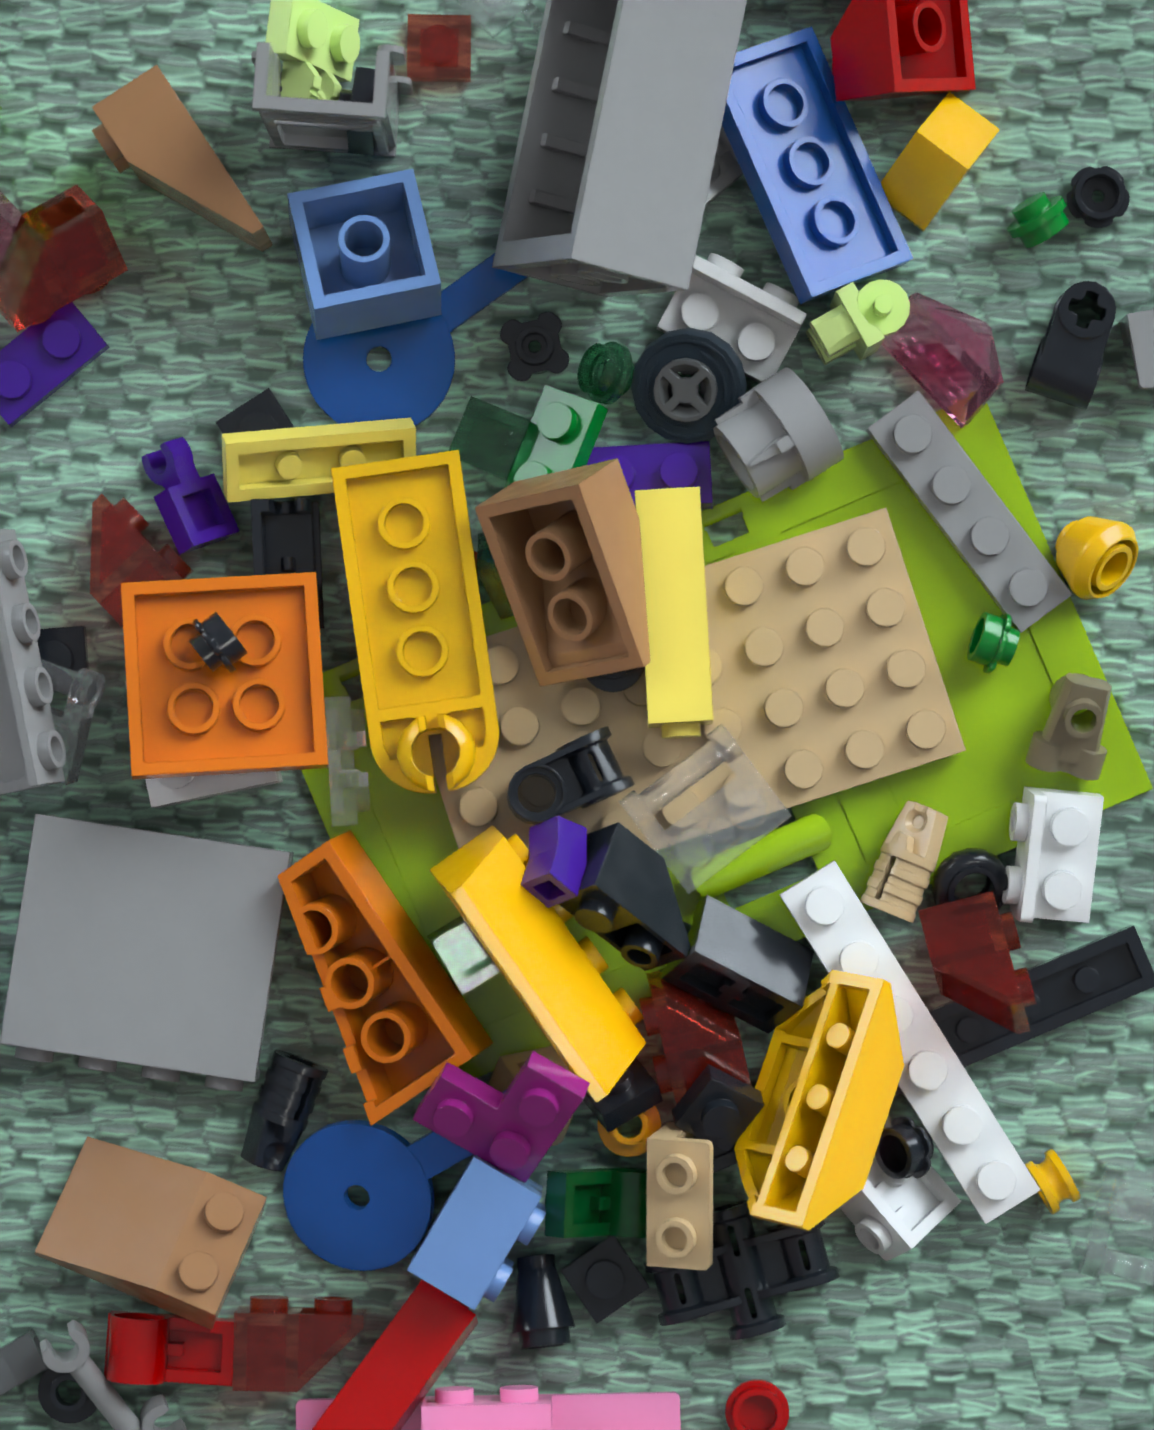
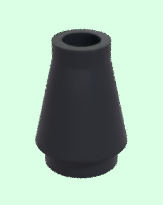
[512,1254,576,1350]

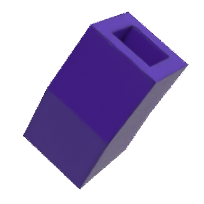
[521,816,587,908]

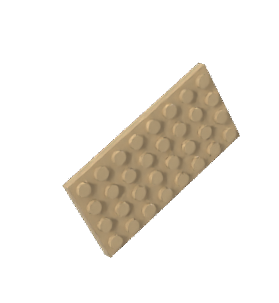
[429,508,966,851]

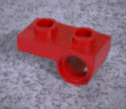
[104,1310,239,1386]

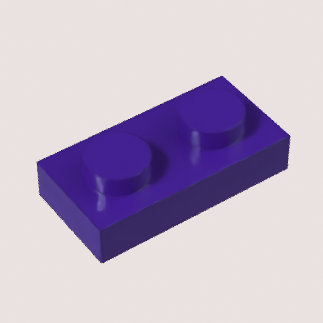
[0,296,109,427]
[587,441,713,510]

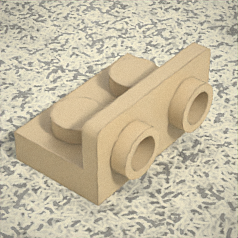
[646,1122,713,1271]

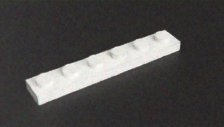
[779,861,1040,1224]

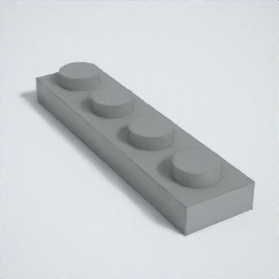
[866,390,1072,633]

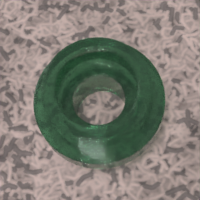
[577,341,634,405]

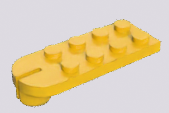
[331,450,500,794]

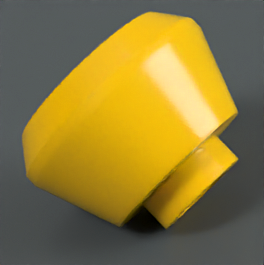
[1055,516,1138,600]

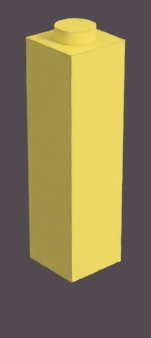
[635,487,713,739]

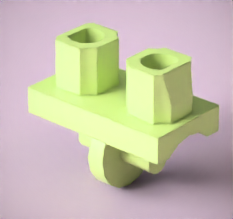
[806,279,910,366]

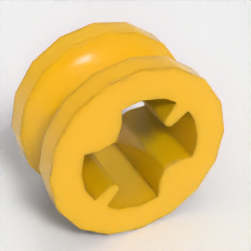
[1025,1149,1081,1214]

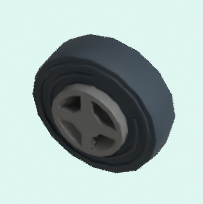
[631,328,747,444]

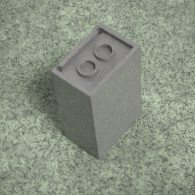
[492,0,747,297]

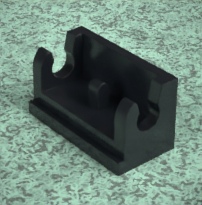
[251,498,325,629]
[661,895,814,1034]

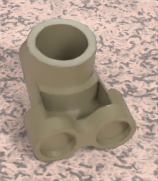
[1025,673,1112,780]

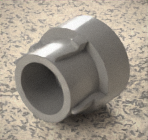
[713,367,844,502]

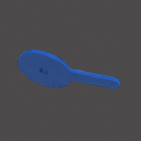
[303,253,528,427]
[283,1089,507,1271]

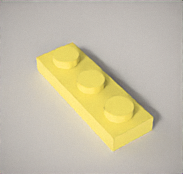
[222,417,416,503]

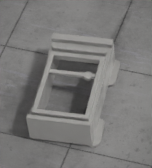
[251,42,413,157]

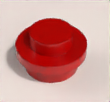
[725,1379,789,1430]

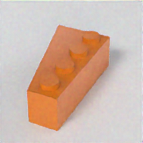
[277,830,493,1126]

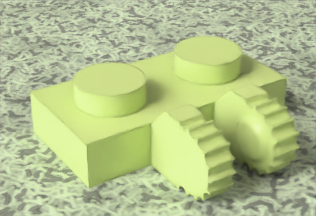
[265,0,360,101]

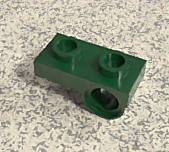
[544,1167,647,1238]

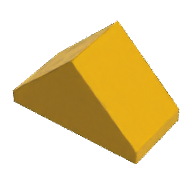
[880,92,1000,232]

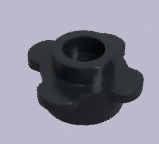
[500,312,569,382]

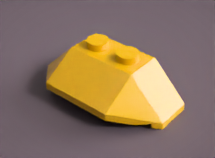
[734,970,904,1231]

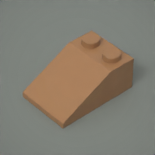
[91,65,273,252]
[474,458,650,687]
[35,1136,267,1330]

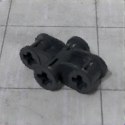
[644,1200,840,1340]

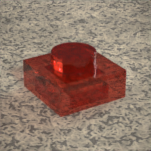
[407,14,472,82]

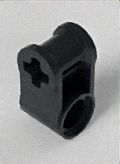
[1025,281,1116,410]
[507,726,635,825]

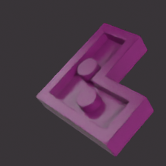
[412,1051,590,1183]

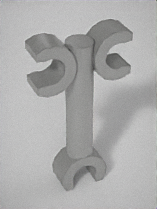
[40,1319,187,1430]

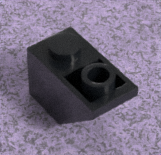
[559,822,691,971]

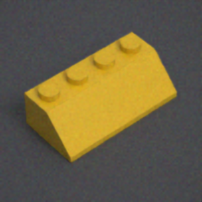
[430,825,647,1103]

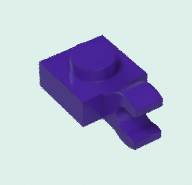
[142,437,240,555]

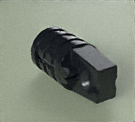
[241,1050,328,1172]

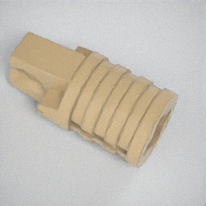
[860,801,948,923]

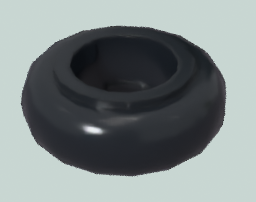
[931,848,1008,924]

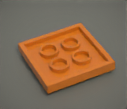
[121,572,328,780]

